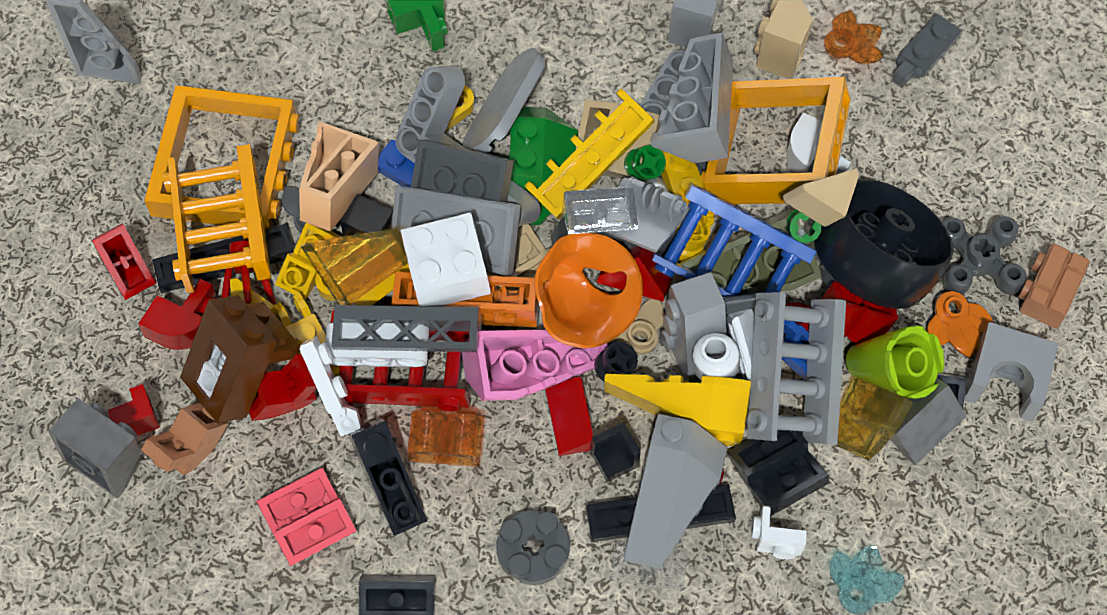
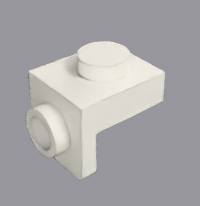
[751,506,806,559]

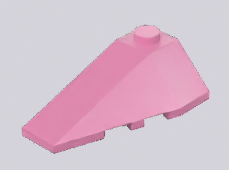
[462,330,608,401]

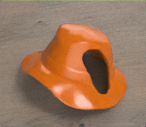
[534,233,643,348]

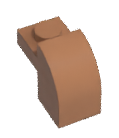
[141,403,228,475]

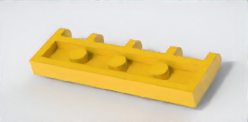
[524,88,655,220]

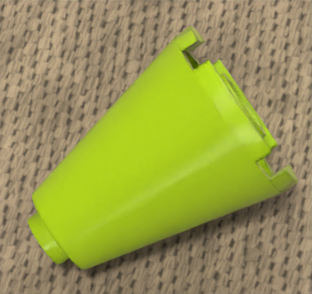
[846,326,944,399]

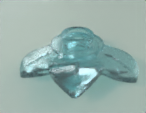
[829,546,904,614]

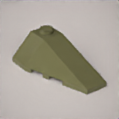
[672,209,822,294]

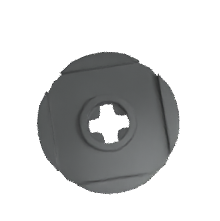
[496,510,570,585]

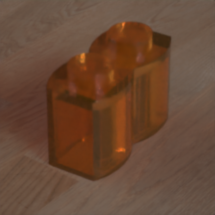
[407,407,484,467]

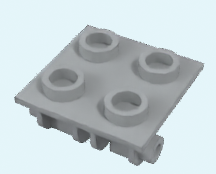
[596,176,690,253]

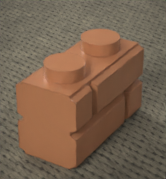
[1018,244,1090,329]

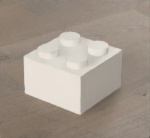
[401,212,491,307]

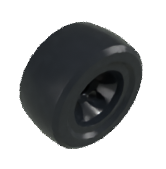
[814,179,954,309]

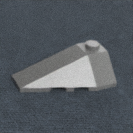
[45,0,142,84]
[624,414,727,569]

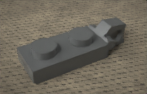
[892,13,963,88]

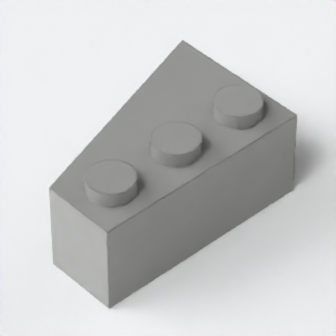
[660,272,726,383]

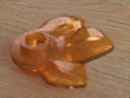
[824,10,884,64]

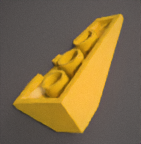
[604,374,751,446]

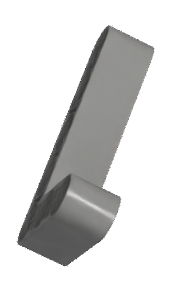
[396,65,540,227]

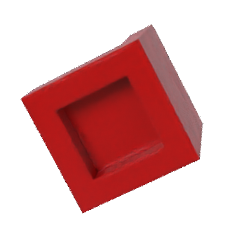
[108,384,160,436]

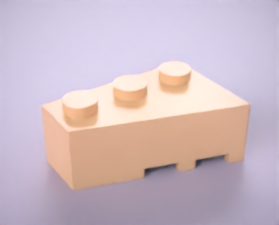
[299,121,379,231]

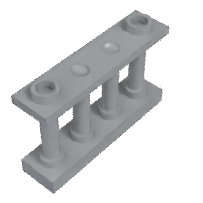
[747,292,846,445]

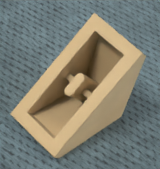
[783,169,859,227]

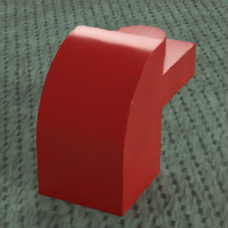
[138,279,217,350]
[249,354,317,421]

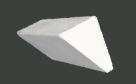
[726,309,755,381]

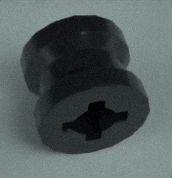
[594,342,638,382]

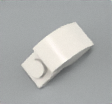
[786,112,851,174]

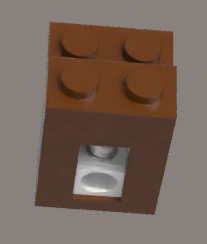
[180,295,300,424]

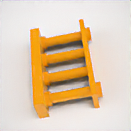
[163,144,271,293]

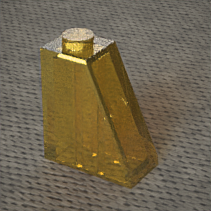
[301,228,408,305]

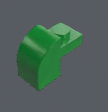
[385,0,447,52]

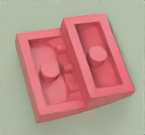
[256,468,356,566]

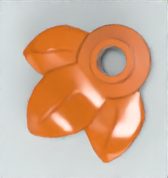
[927,291,994,358]

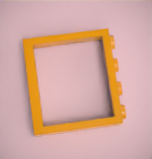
[701,77,851,204]
[144,85,300,229]

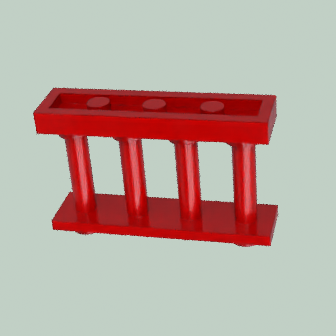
[331,310,470,412]

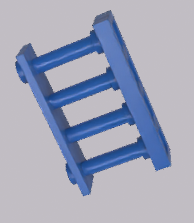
[651,183,817,297]

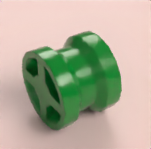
[624,145,666,181]

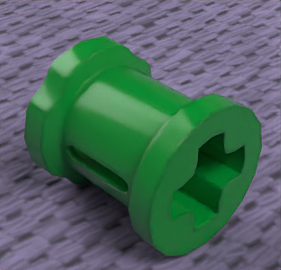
[786,209,822,243]

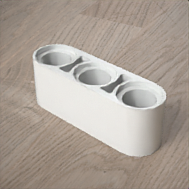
[325,323,429,367]

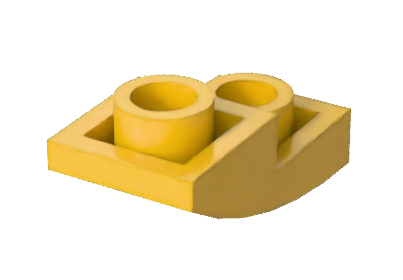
[275,223,340,300]

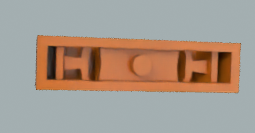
[391,272,539,328]

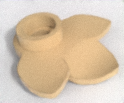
[610,299,665,355]

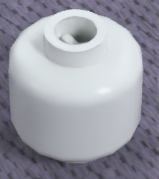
[692,333,740,381]

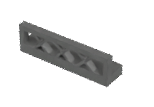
[331,305,483,352]

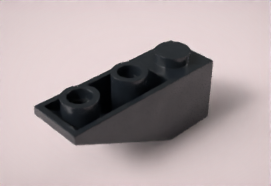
[348,418,427,536]

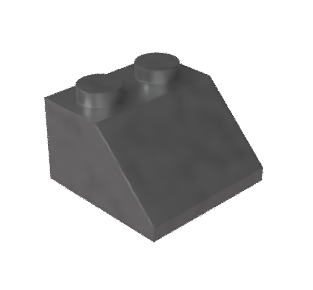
[48,398,141,499]

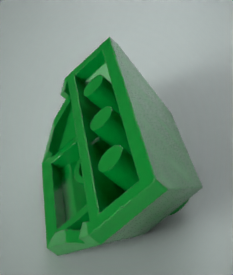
[509,106,578,225]

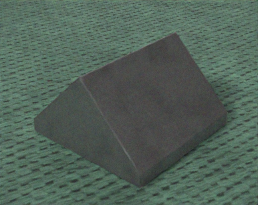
[864,378,967,465]

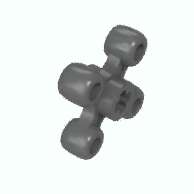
[942,216,1026,295]

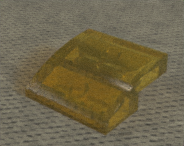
[835,377,913,461]

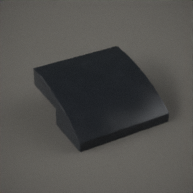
[728,430,829,517]

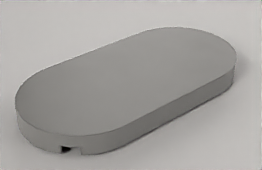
[462,48,545,154]

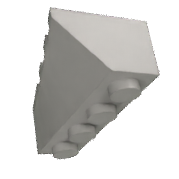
[650,33,733,163]

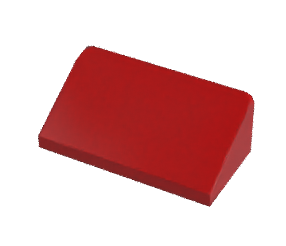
[545,377,594,456]

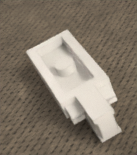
[299,336,362,436]

